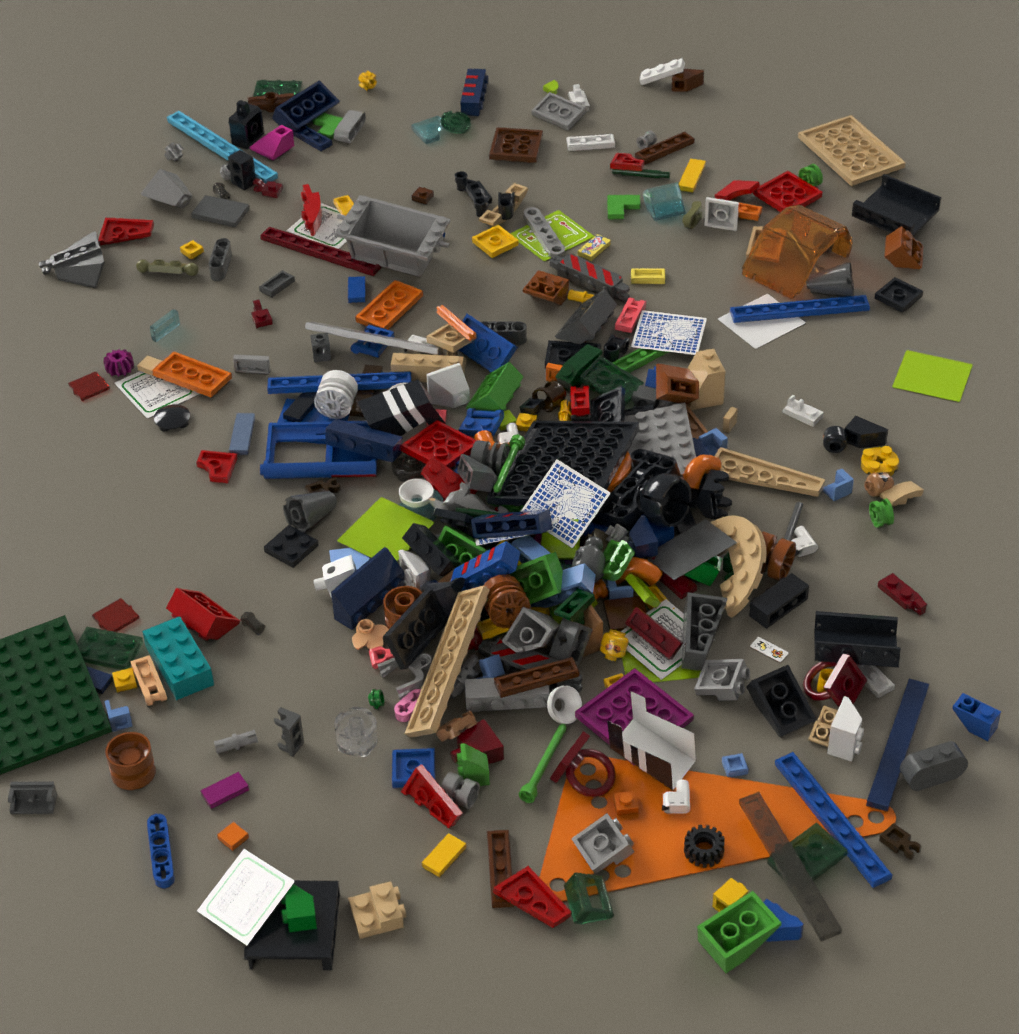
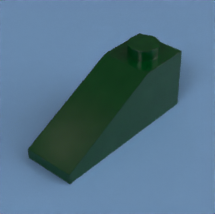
[555,344,603,392]

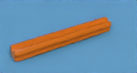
[436,305,476,341]

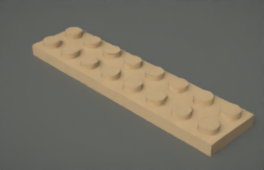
[405,586,490,737]

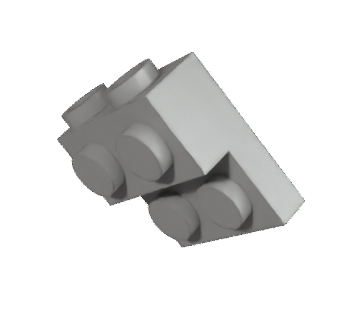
[694,659,750,701]
[571,813,634,874]

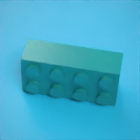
[142,616,214,700]

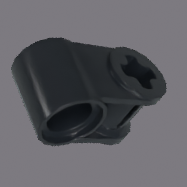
[498,192,516,220]
[603,334,630,365]

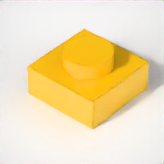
[180,240,204,259]
[515,413,537,432]
[112,668,137,693]

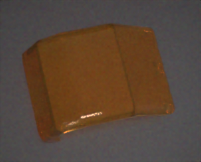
[742,205,853,299]

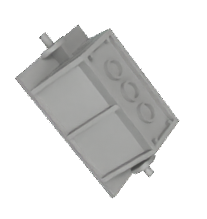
[335,195,451,277]

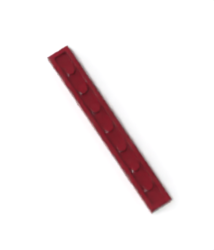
[260,226,382,276]

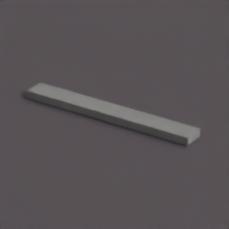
[305,322,443,355]

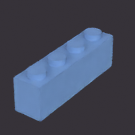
[530,563,596,609]

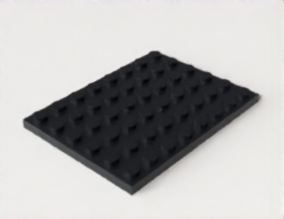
[487,421,640,506]

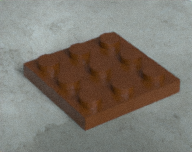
[489,127,543,163]

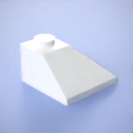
[704,197,739,231]
[426,363,470,408]
[398,550,432,590]

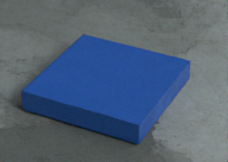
[392,748,435,788]

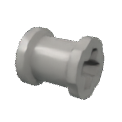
[636,130,657,150]

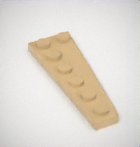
[715,447,825,497]

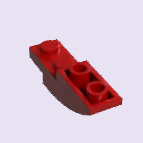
[301,184,322,236]

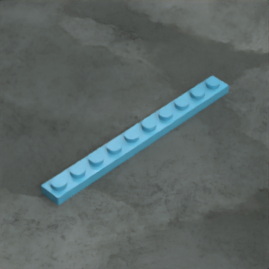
[167,111,278,184]

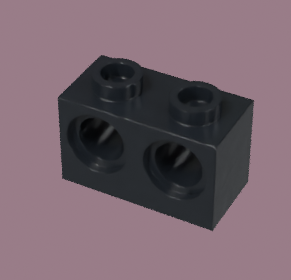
[228,150,256,191]

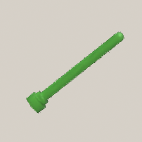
[493,434,525,493]
[518,724,567,803]

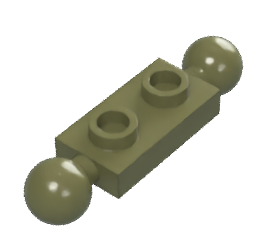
[136,259,199,276]

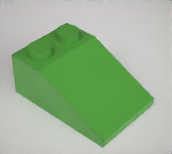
[697,891,781,973]

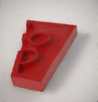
[99,217,154,246]
[421,457,478,502]
[401,764,463,828]
[493,866,571,928]

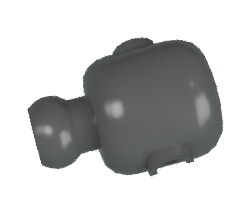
[571,536,606,584]

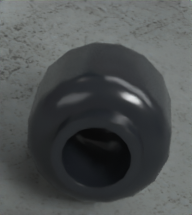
[823,426,847,453]

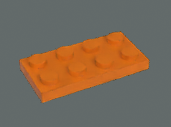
[355,280,423,330]
[153,351,232,398]

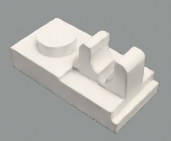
[568,84,589,111]
[782,395,824,427]

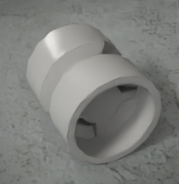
[441,772,480,809]

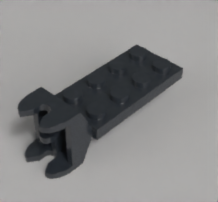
[645,469,732,519]
[383,577,465,670]

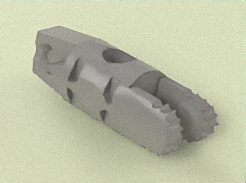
[449,654,481,698]

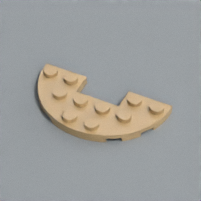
[710,516,766,618]

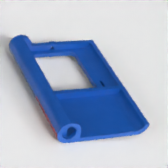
[260,421,378,479]

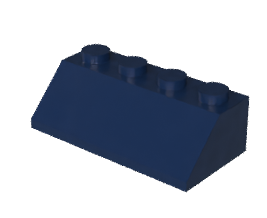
[272,80,340,131]
[331,547,405,630]

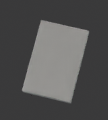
[531,92,587,131]

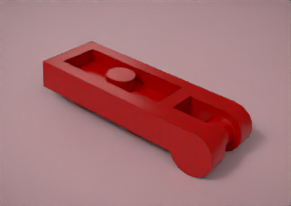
[571,385,590,416]

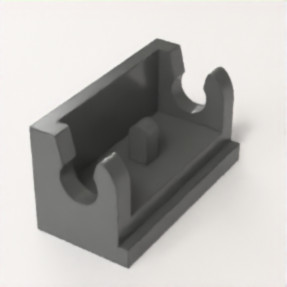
[274,707,304,757]
[8,781,57,814]

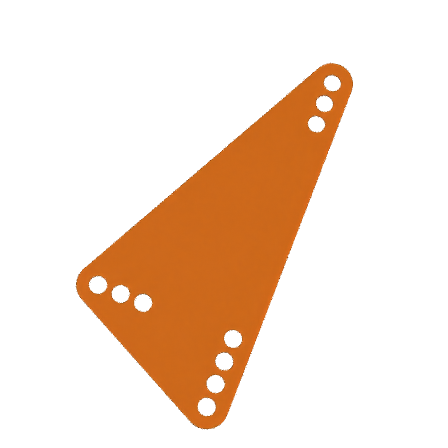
[539,757,896,902]

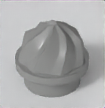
[220,163,231,180]

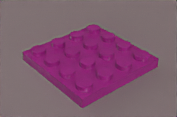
[575,668,694,765]

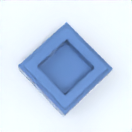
[722,753,749,777]

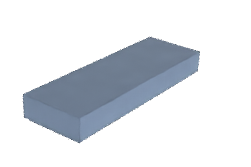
[229,413,255,455]

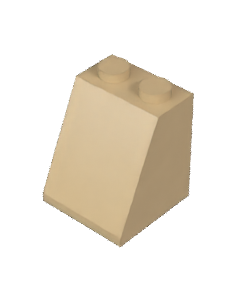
[687,349,725,410]

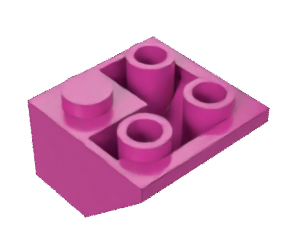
[250,125,294,160]

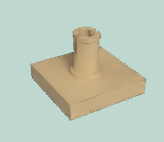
[426,323,476,356]

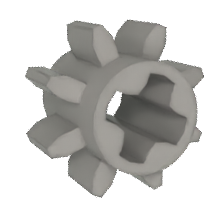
[164,142,184,162]
[605,524,629,542]

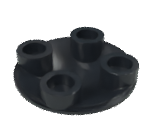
[154,404,190,432]

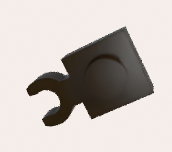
[305,478,341,494]
[879,823,921,860]

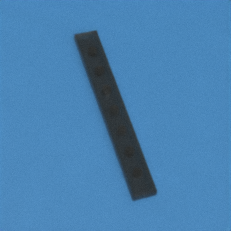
[739,792,842,942]

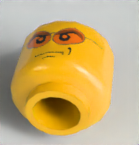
[600,629,629,661]

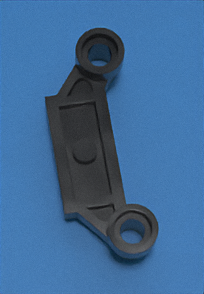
[455,171,492,217]

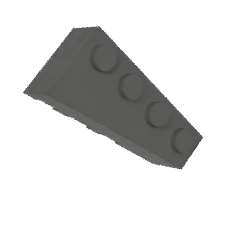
[682,593,728,671]

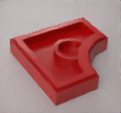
[610,153,645,171]
[714,180,760,201]
[196,450,238,483]

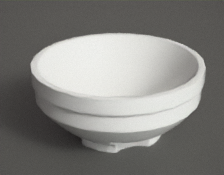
[399,479,434,508]
[547,686,582,724]

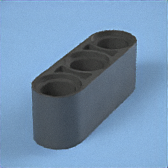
[208,238,232,281]
[481,321,527,345]

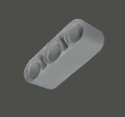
[334,110,366,143]

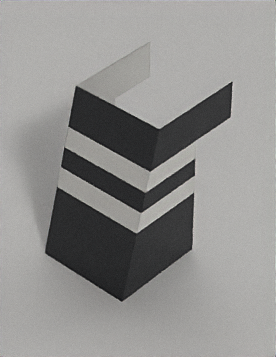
[358,379,446,436]
[607,692,696,790]

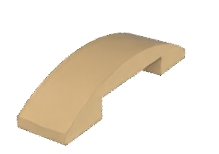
[479,183,528,226]

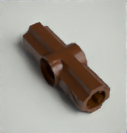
[248,92,294,112]

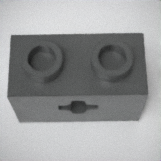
[549,618,593,667]

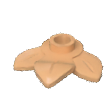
[352,619,389,650]

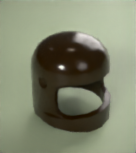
[532,381,567,412]

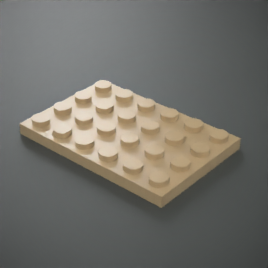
[798,115,906,186]

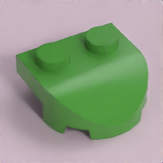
[602,540,635,581]

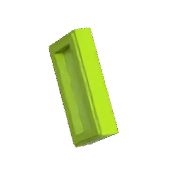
[625,573,660,608]

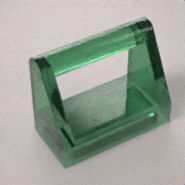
[564,873,614,924]

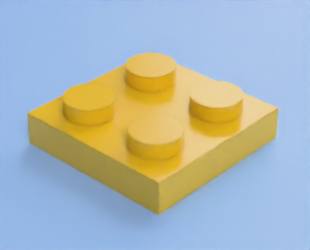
[472,225,519,258]

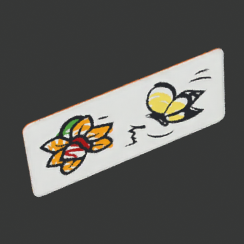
[750,637,789,662]

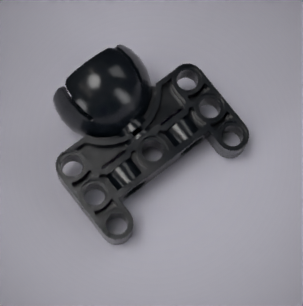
[592,449,692,531]

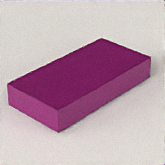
[200,772,249,809]

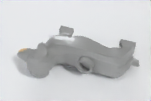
[428,482,509,513]

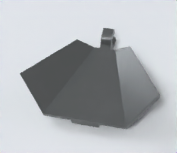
[39,231,105,288]

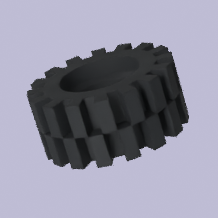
[684,825,725,868]

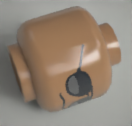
[864,472,894,497]

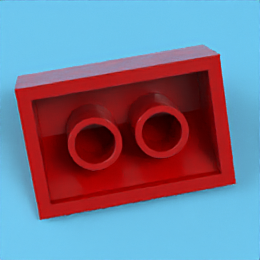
[166,588,240,640]

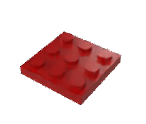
[753,171,823,217]
[401,420,477,468]

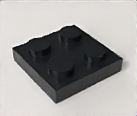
[874,277,923,313]
[434,508,473,533]
[264,525,319,568]

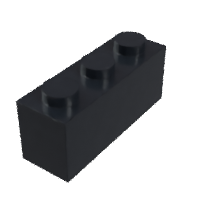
[402,523,462,577]
[749,573,809,629]

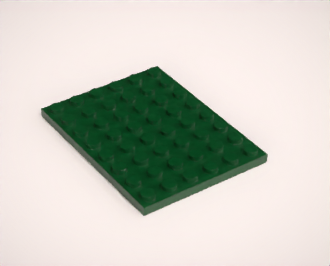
[0,615,113,775]

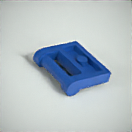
[350,325,394,358]
[458,408,504,437]

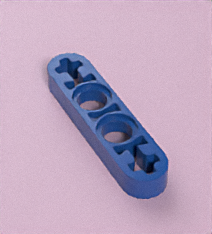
[147,814,175,888]

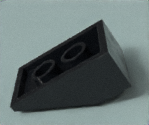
[746,665,817,737]

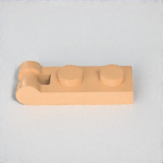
[130,655,167,707]

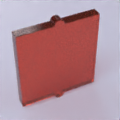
[68,371,110,401]
[92,598,139,635]

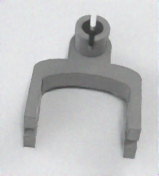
[377,653,432,700]

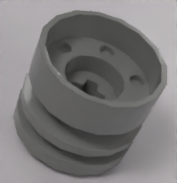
[470,440,511,481]

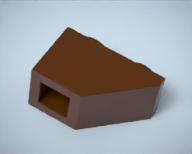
[672,69,704,92]

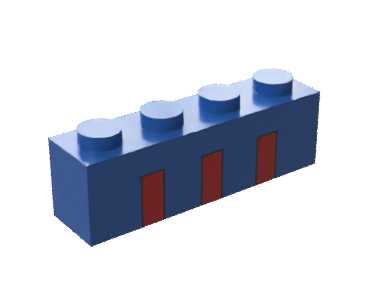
[450,541,521,591]

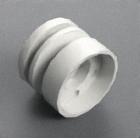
[314,370,358,419]

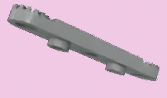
[524,207,565,258]

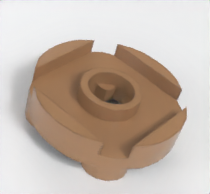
[436,711,477,742]

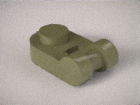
[682,201,702,229]

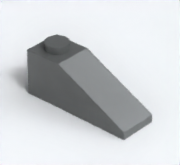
[457,454,496,492]

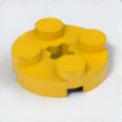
[861,446,899,476]

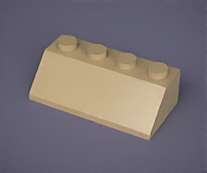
[391,353,467,382]

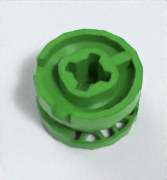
[799,164,823,187]
[869,499,894,528]

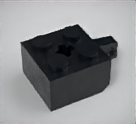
[228,100,264,150]

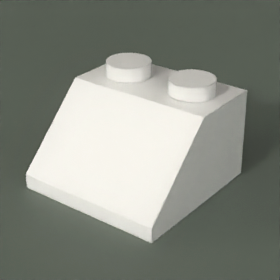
[827,696,864,762]

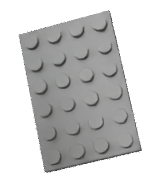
[625,403,696,477]

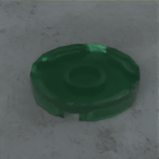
[440,111,471,134]

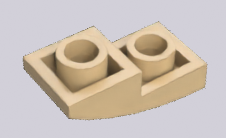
[880,481,924,506]
[808,705,838,747]

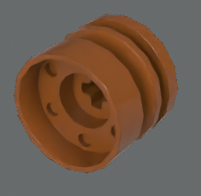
[484,574,531,629]

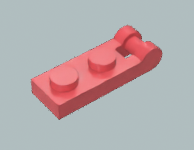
[615,297,646,333]

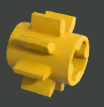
[358,70,377,91]

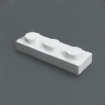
[639,58,685,85]

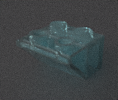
[642,182,686,221]

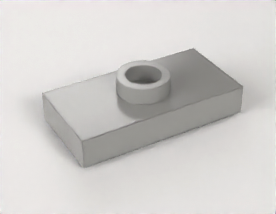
[233,355,271,374]

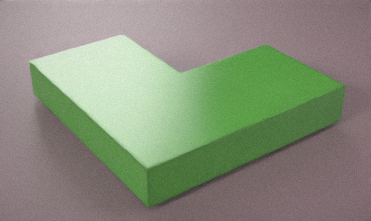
[313,113,343,140]
[607,195,640,219]

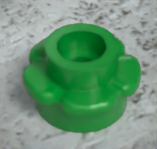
[368,689,385,709]

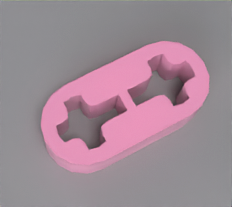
[394,689,421,722]

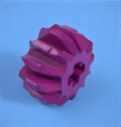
[103,349,134,377]

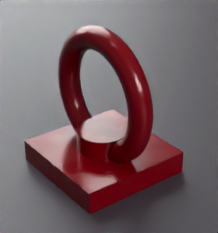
[803,654,867,708]
[549,731,616,797]

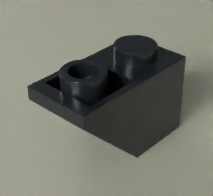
[845,416,888,448]

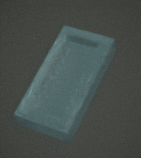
[150,309,180,342]

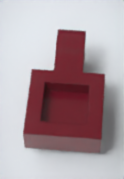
[253,178,283,198]
[251,299,273,328]

